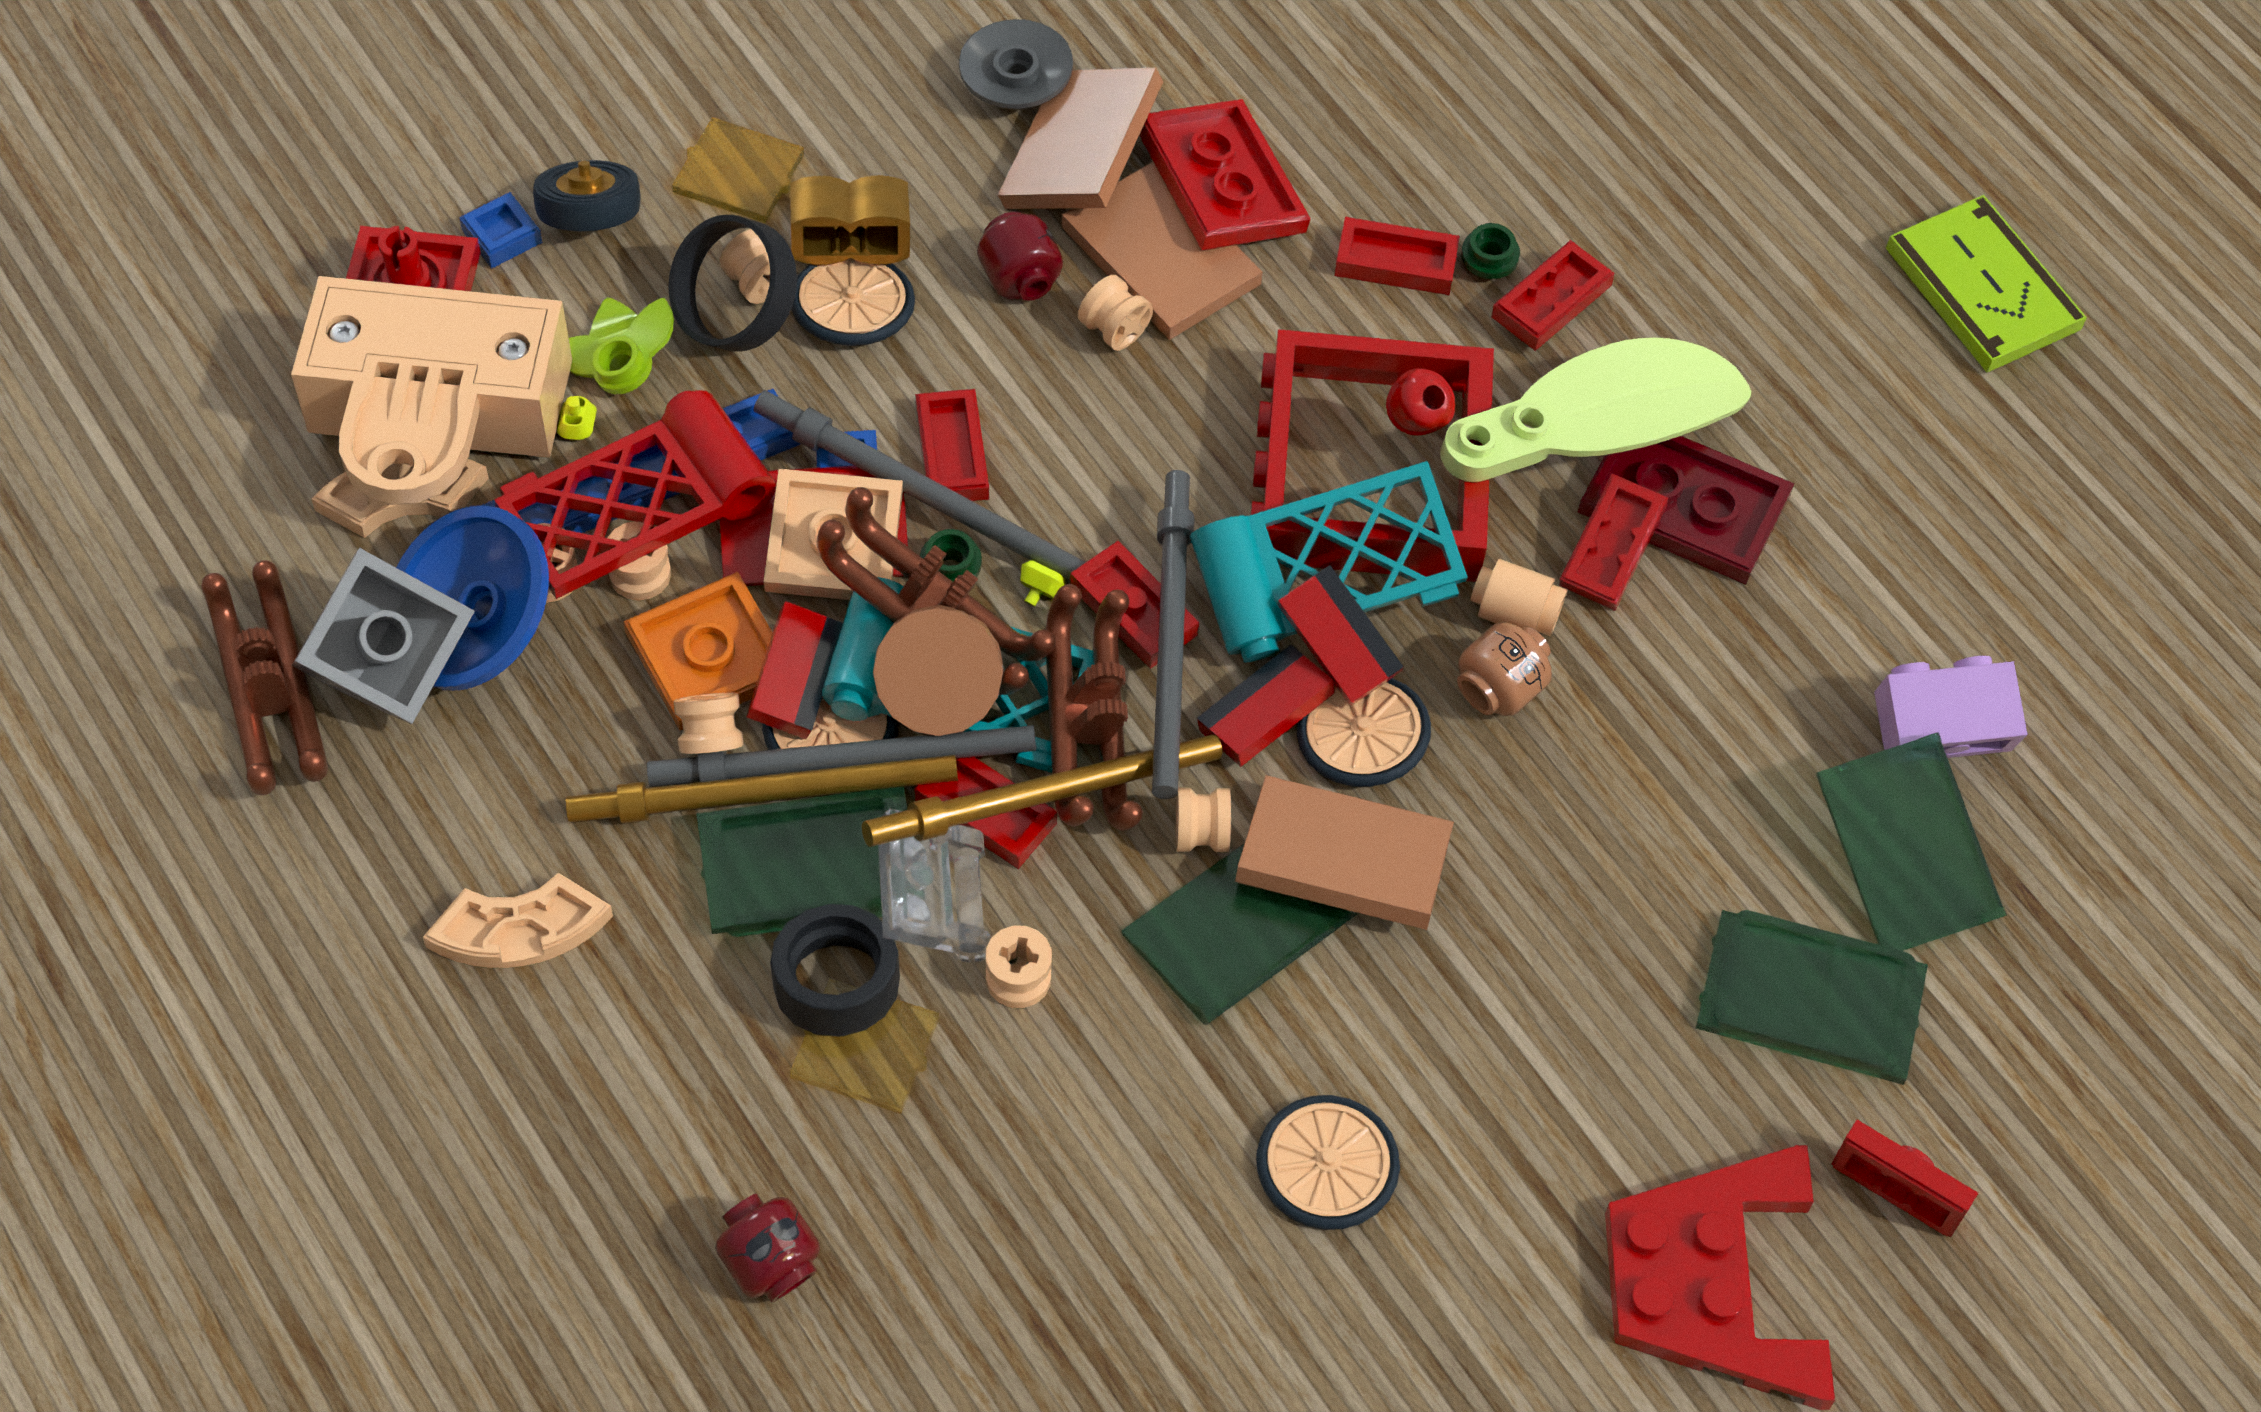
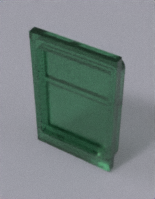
[696,786,923,937]
[1695,910,1928,1085]

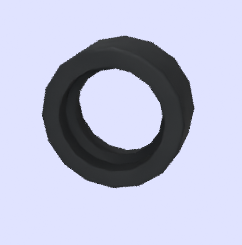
[770,904,900,1037]

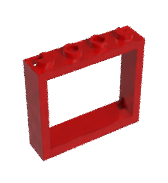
[1250,329,1494,582]

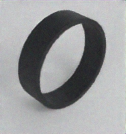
[668,214,797,352]

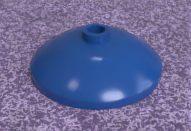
[396,505,549,691]

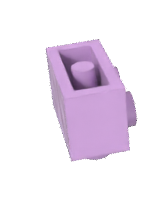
[1874,656,2027,764]

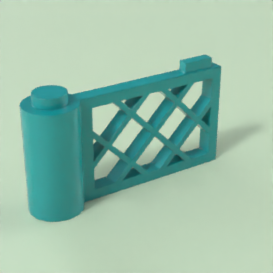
[1189,461,1468,663]
[822,577,1094,773]

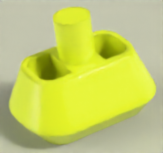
[556,396,597,440]
[1020,560,1066,607]

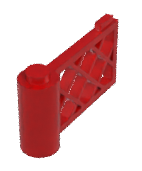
[494,390,776,599]

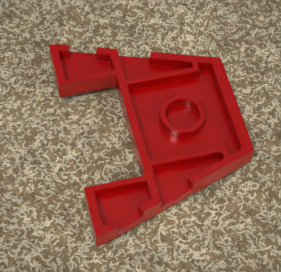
[1605,1145,1835,1410]

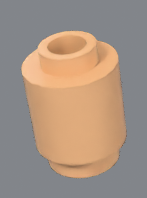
[1470,559,1568,637]

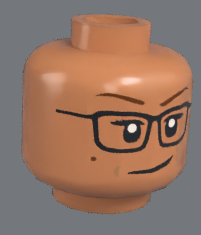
[1457,622,1552,716]

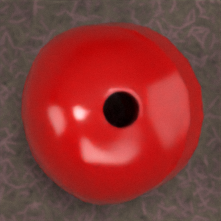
[1386,368,1455,436]

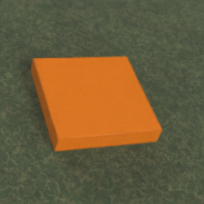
[624,572,773,731]

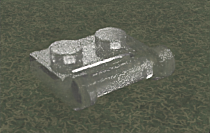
[878,808,991,962]

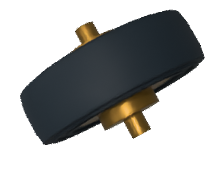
[533,160,641,232]

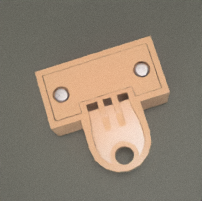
[291,276,572,505]

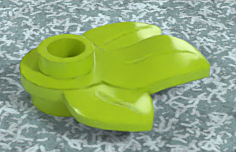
[569,297,674,394]

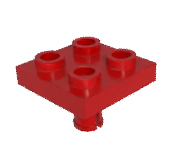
[346,225,481,291]

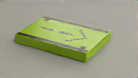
[1886,195,2087,373]

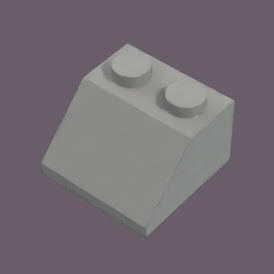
[292,548,475,724]

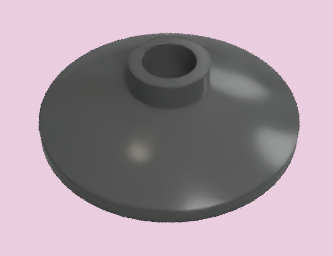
[959,19,1073,109]

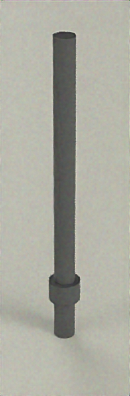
[753,390,1086,581]
[1152,470,1195,799]
[647,725,1036,787]

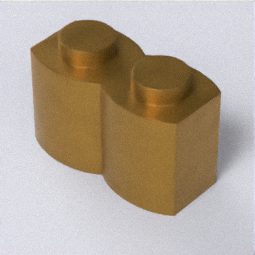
[790,175,910,265]

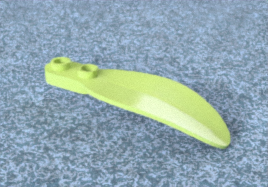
[1440,338,1751,482]

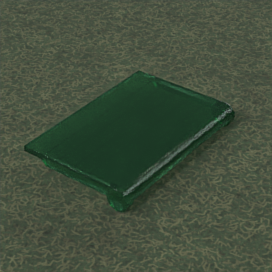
[1815,732,2007,957]
[1121,843,1359,1025]

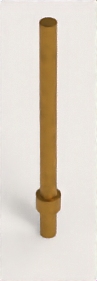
[862,734,1222,847]
[566,755,958,823]

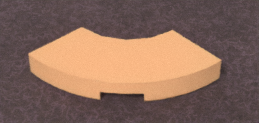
[311,459,489,538]
[423,873,613,968]

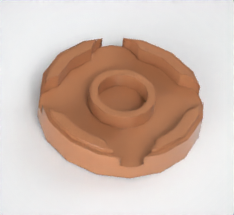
[873,605,1004,736]

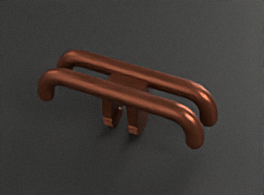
[816,487,1056,695]
[201,560,328,795]
[1046,584,1143,831]

